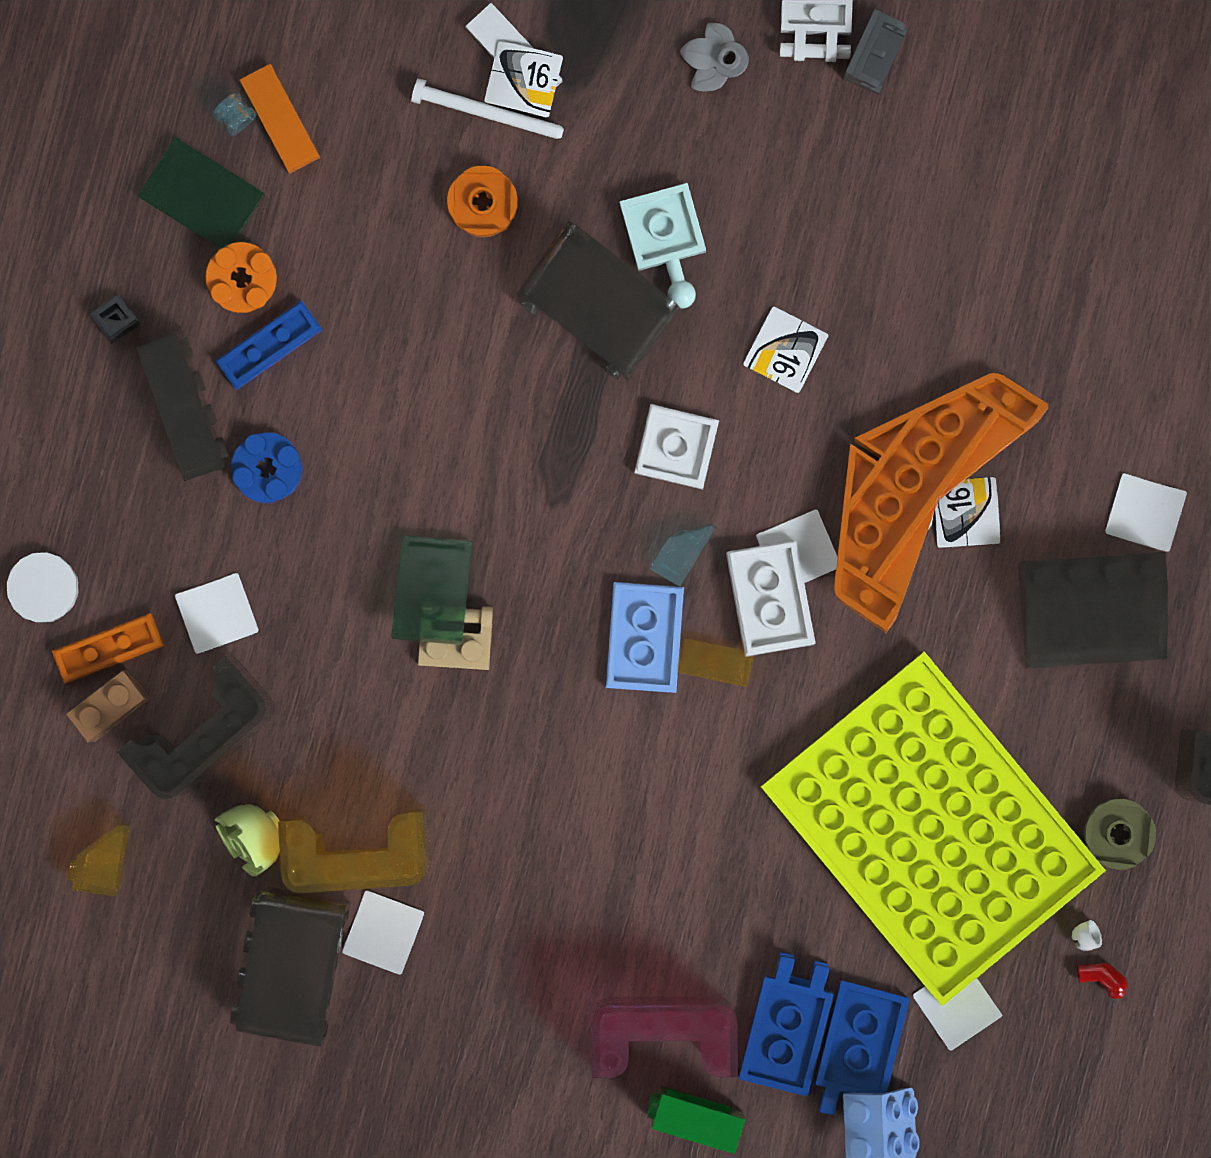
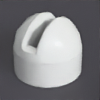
[1072,920,1102,951]

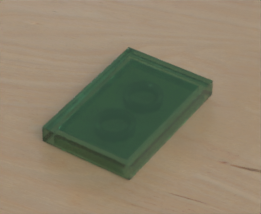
[138,137,265,249]
[391,535,473,645]

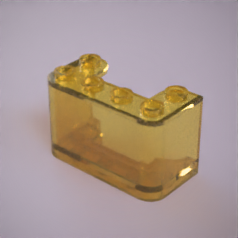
[278,809,431,893]

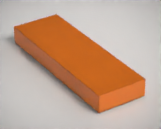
[240,64,320,174]
[52,613,165,684]

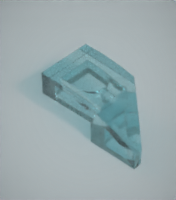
[650,524,716,587]

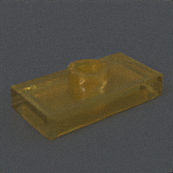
[678,638,754,687]

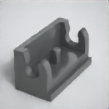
[843,9,907,95]

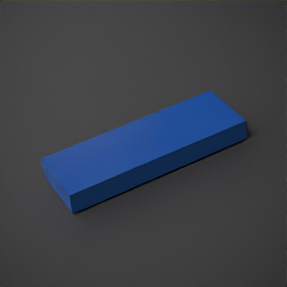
[216,300,323,390]

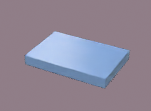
[606,582,684,693]

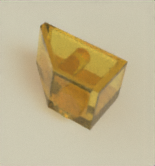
[68,823,130,896]

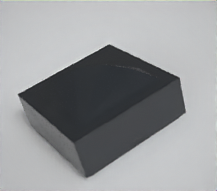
[90,294,140,344]

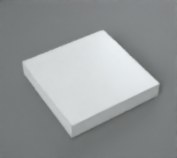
[634,404,719,490]

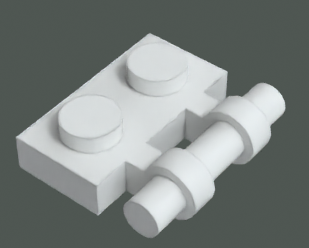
[780,0,853,62]

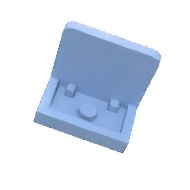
[843,1088,919,1158]

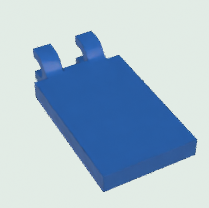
[738,951,834,1097]
[814,980,910,1115]

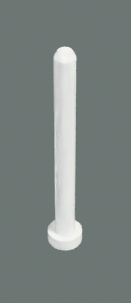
[411,78,564,139]

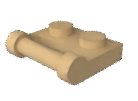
[418,602,493,670]

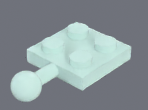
[620,183,706,309]

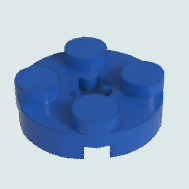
[231,432,303,504]

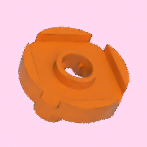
[447,166,518,238]
[206,242,277,313]

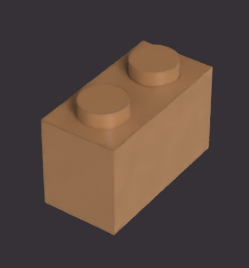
[66,671,150,742]

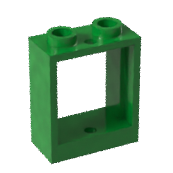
[646,1085,745,1154]

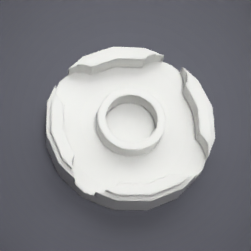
[7,552,79,623]

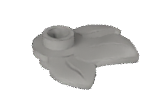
[680,23,749,92]

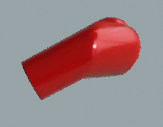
[1077,963,1128,999]

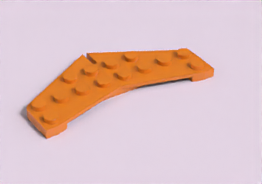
[834,373,1049,633]

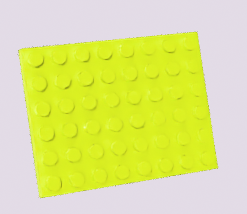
[760,652,1106,1007]

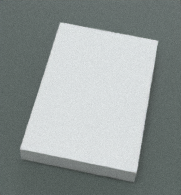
[726,540,816,657]

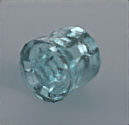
[212,92,257,136]

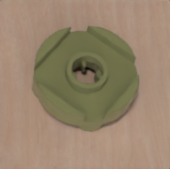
[1083,798,1156,870]

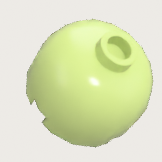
[215,804,282,876]

